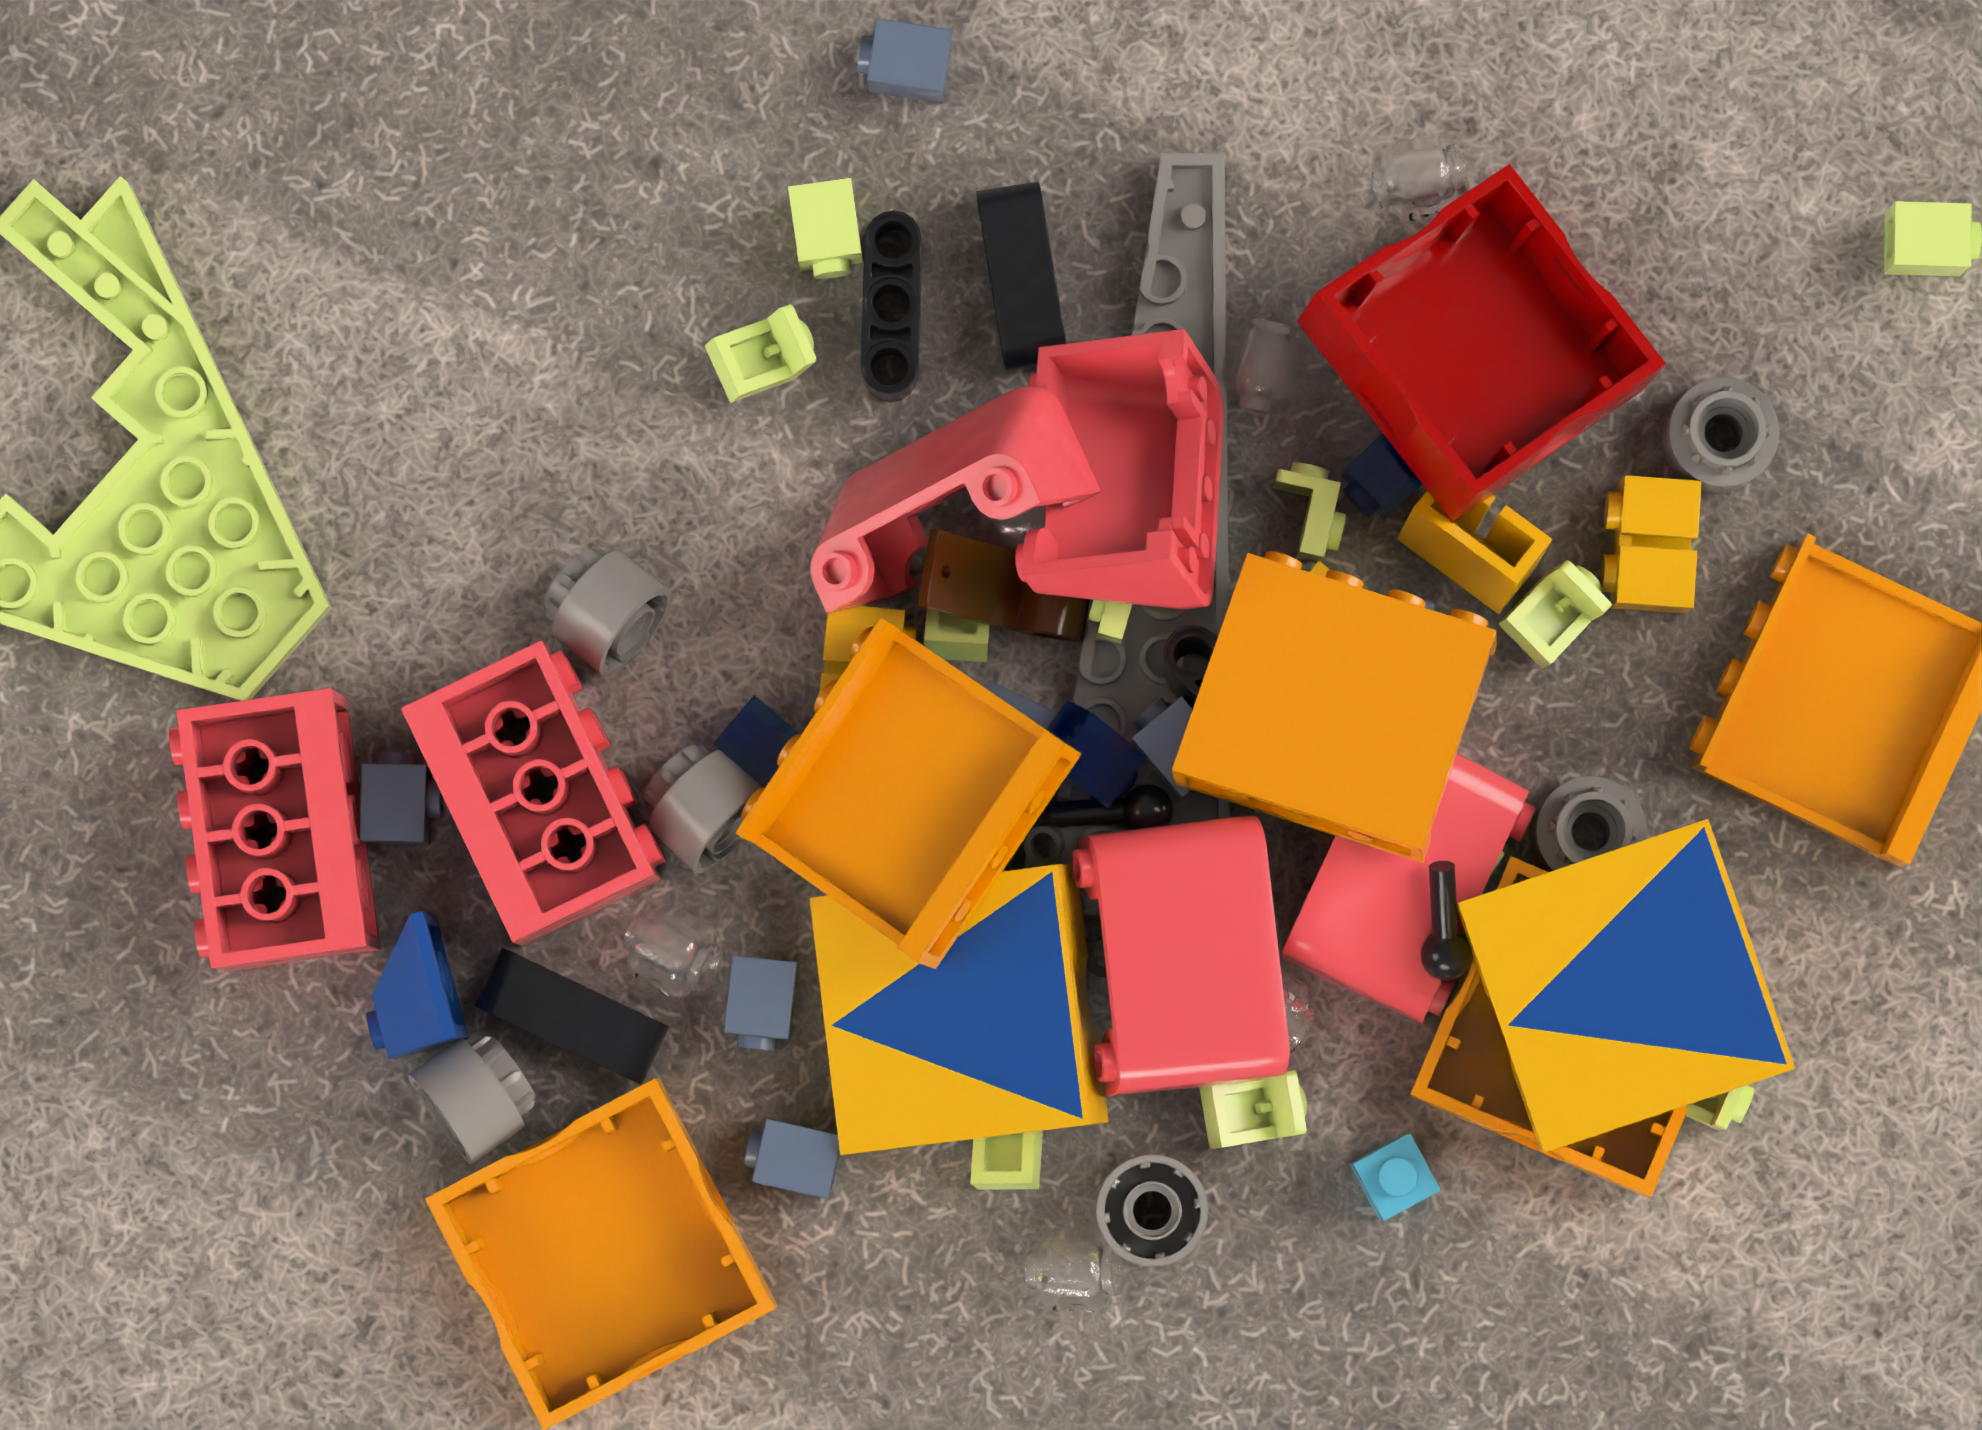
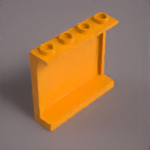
[1689,534,1982,867]
[1172,551,1497,863]
[735,617,1082,970]

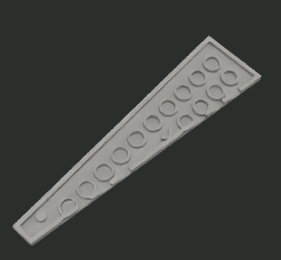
[1048,153,1230,916]

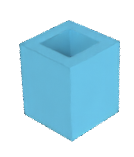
[1348,1133,1441,1221]

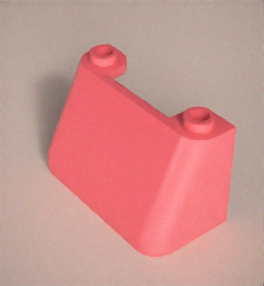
[1015,329,1224,609]
[810,386,1101,613]
[1282,753,1536,1024]
[1071,815,1290,1096]

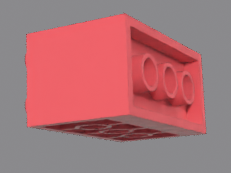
[401,640,666,947]
[169,688,381,972]

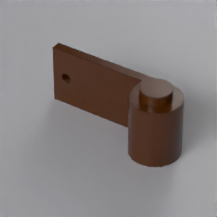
[917,529,1089,642]

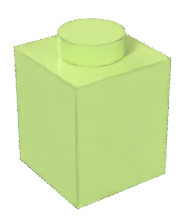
[788,178,863,279]
[1884,201,1982,276]

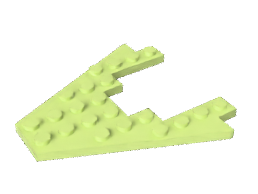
[0,176,332,701]

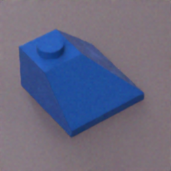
[366,911,469,1059]

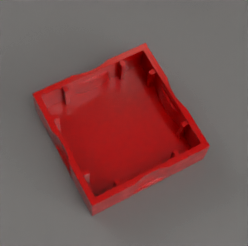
[1297,164,1666,523]

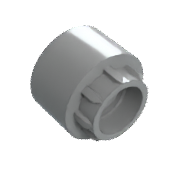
[1662,377,1779,494]
[544,548,673,677]
[643,745,765,874]
[1530,776,1647,872]
[408,1036,536,1165]
[1095,1154,1208,1267]

